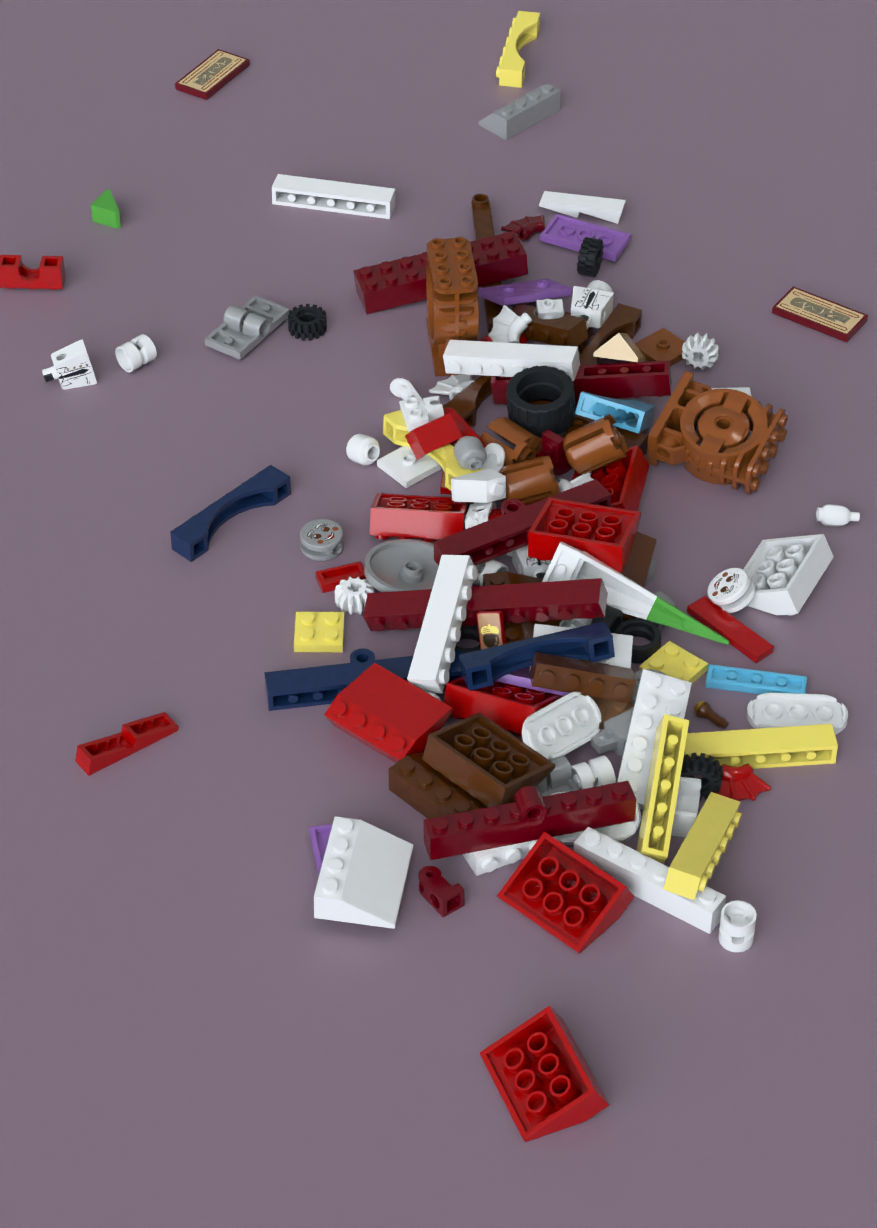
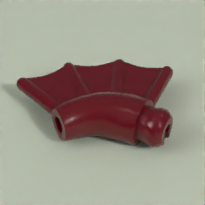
[501,214,545,241]

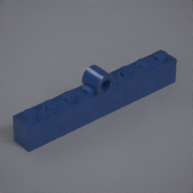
[264,648,462,711]

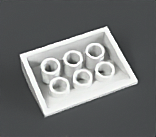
[743,534,834,616]
[314,816,413,929]

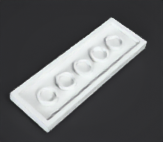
[616,669,692,810]

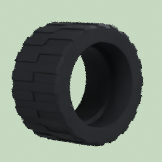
[506,366,576,439]

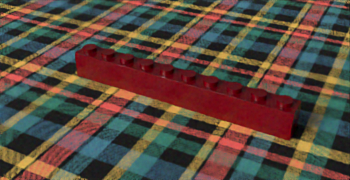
[363,578,608,631]

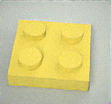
[294,612,345,653]
[639,641,708,683]

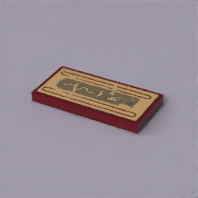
[175,49,250,100]
[772,286,868,342]

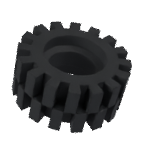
[577,237,604,277]
[288,304,327,341]
[680,753,723,800]

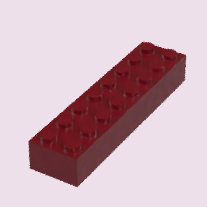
[353,231,528,314]

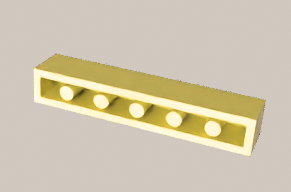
[636,714,689,864]
[683,724,838,769]
[663,792,742,900]

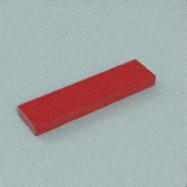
[687,596,774,663]

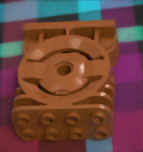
[426,237,479,377]
[648,371,788,494]

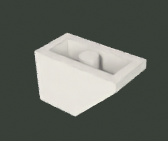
[451,468,506,503]

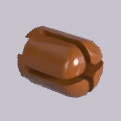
[563,414,628,475]
[481,417,542,466]
[498,455,560,505]

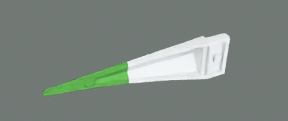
[542,542,730,645]

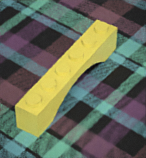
[496,11,540,88]
[383,410,482,492]

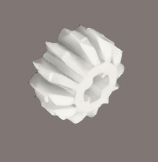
[682,333,719,371]
[335,576,375,615]

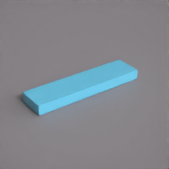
[705,664,807,694]

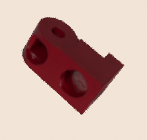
[418,866,465,918]

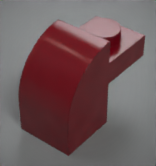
[535,429,572,475]

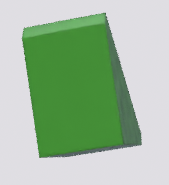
[91,189,121,229]

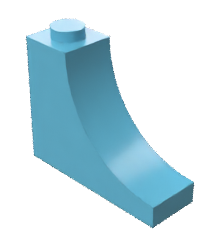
[575,391,656,434]

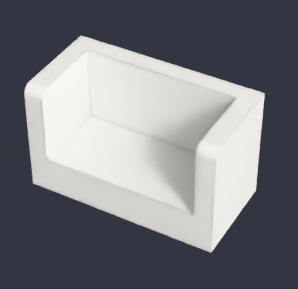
[671,777,701,837]

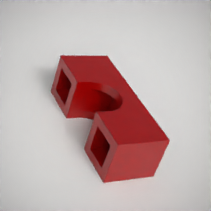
[0,255,65,290]

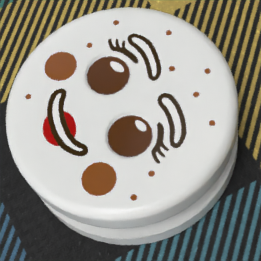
[707,568,755,613]

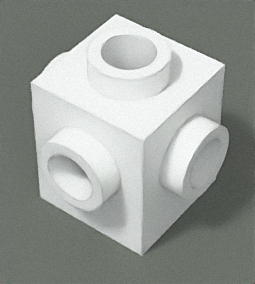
[536,299,564,319]

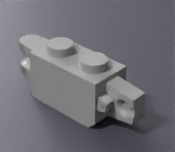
[591,707,633,756]

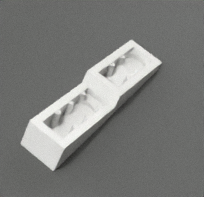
[539,191,626,224]

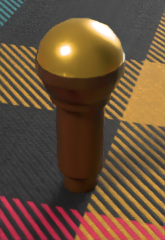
[694,701,729,729]

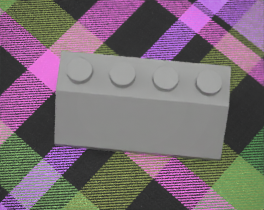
[479,83,561,140]

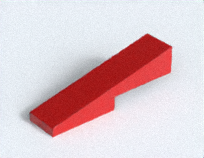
[75,712,178,776]

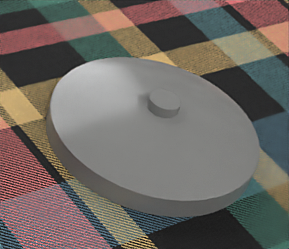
[364,539,439,592]

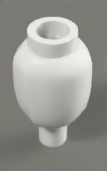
[816,504,860,527]

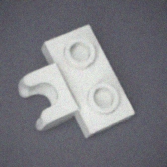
[399,396,444,432]

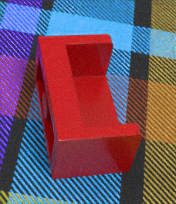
[405,413,462,460]

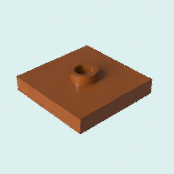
[635,328,685,366]

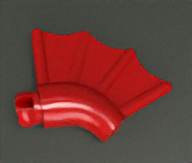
[717,764,771,801]

